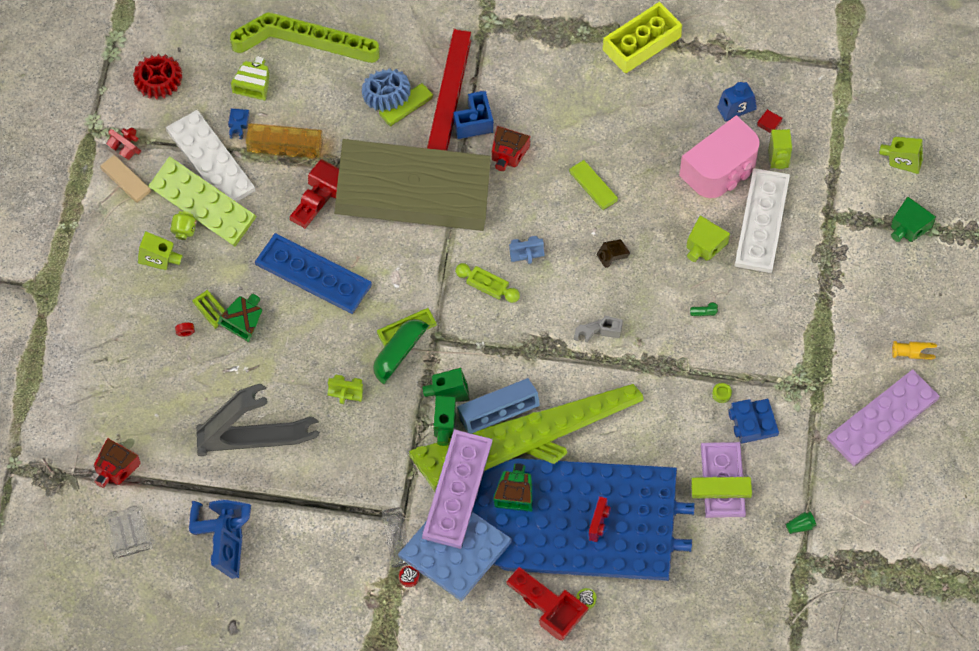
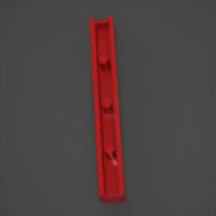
[427,28,471,151]

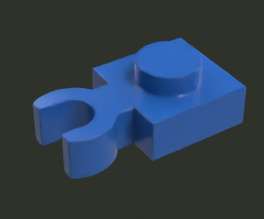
[228,108,250,140]

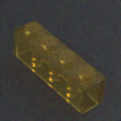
[246,123,323,159]

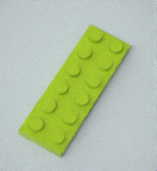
[148,156,257,247]

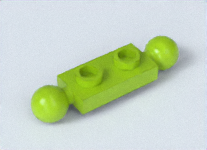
[455,263,520,303]

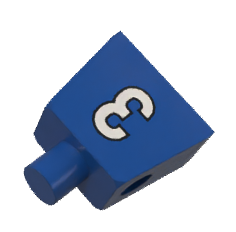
[717,82,757,122]

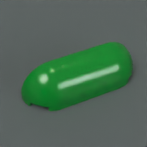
[373,319,430,385]

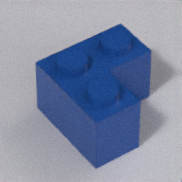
[454,91,493,139]

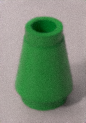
[785,511,817,534]

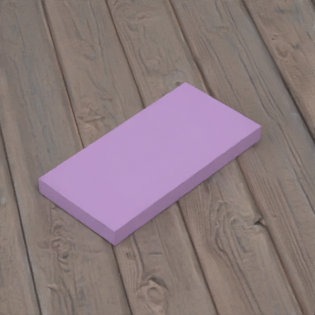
[701,442,746,518]

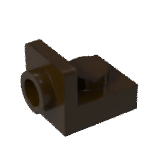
[597,239,630,268]

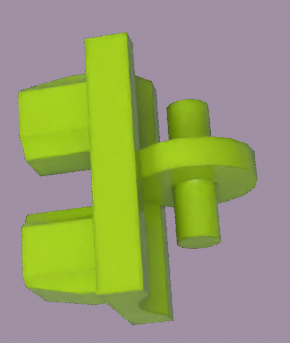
[327,374,363,404]

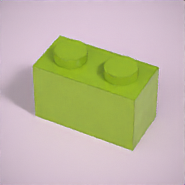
[768,129,792,169]

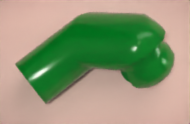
[690,302,718,316]

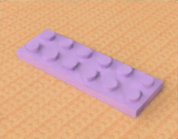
[827,369,940,466]
[422,429,492,549]

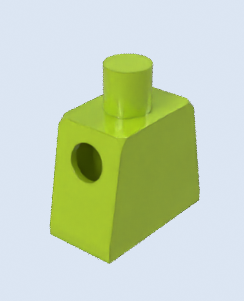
[686,215,730,262]

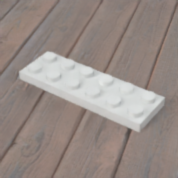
[166,110,255,202]
[735,168,790,273]

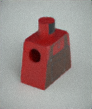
[492,126,530,172]
[94,438,141,488]

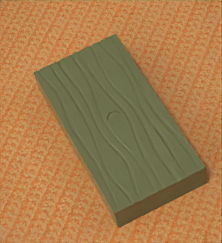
[334,139,491,231]

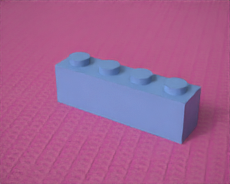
[457,378,540,434]

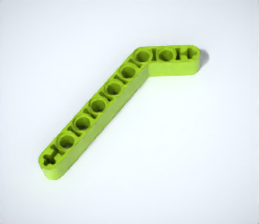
[230,12,380,63]

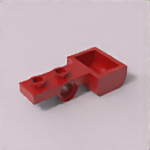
[290,159,339,229]
[506,567,589,641]

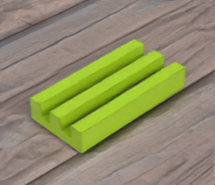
[192,290,225,329]
[527,442,568,464]

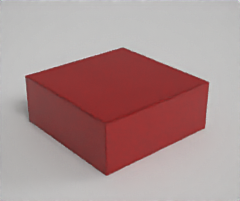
[757,109,783,133]

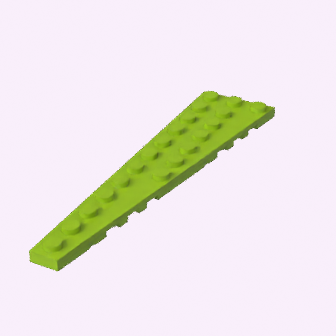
[409,384,644,492]

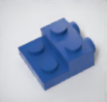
[728,399,779,444]

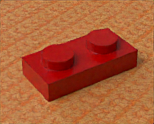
[588,497,610,542]

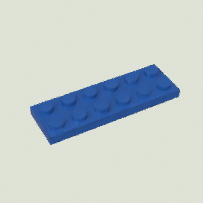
[255,233,372,314]

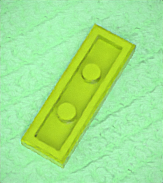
[379,83,433,127]
[569,160,618,210]
[376,308,437,347]
[691,477,752,498]

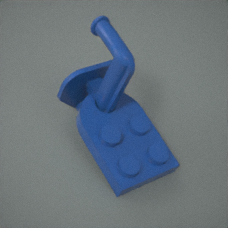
[189,500,251,579]

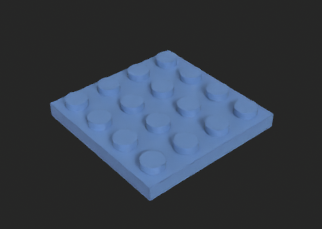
[398,512,512,602]

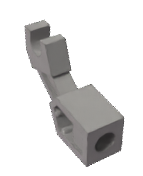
[574,315,623,343]

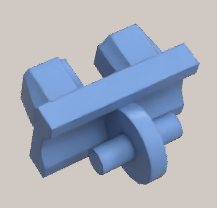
[509,236,545,264]

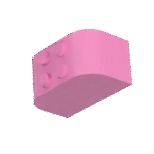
[679,115,759,198]

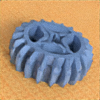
[362,68,411,112]

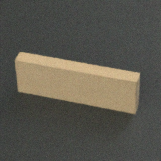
[100,155,151,203]

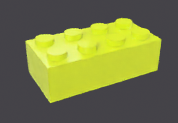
[603,2,682,74]

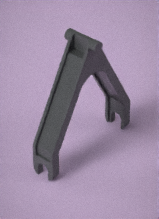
[196,383,320,456]

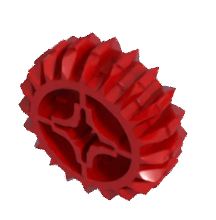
[133,53,183,100]

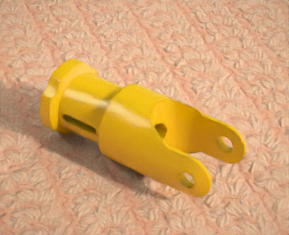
[892,341,937,359]

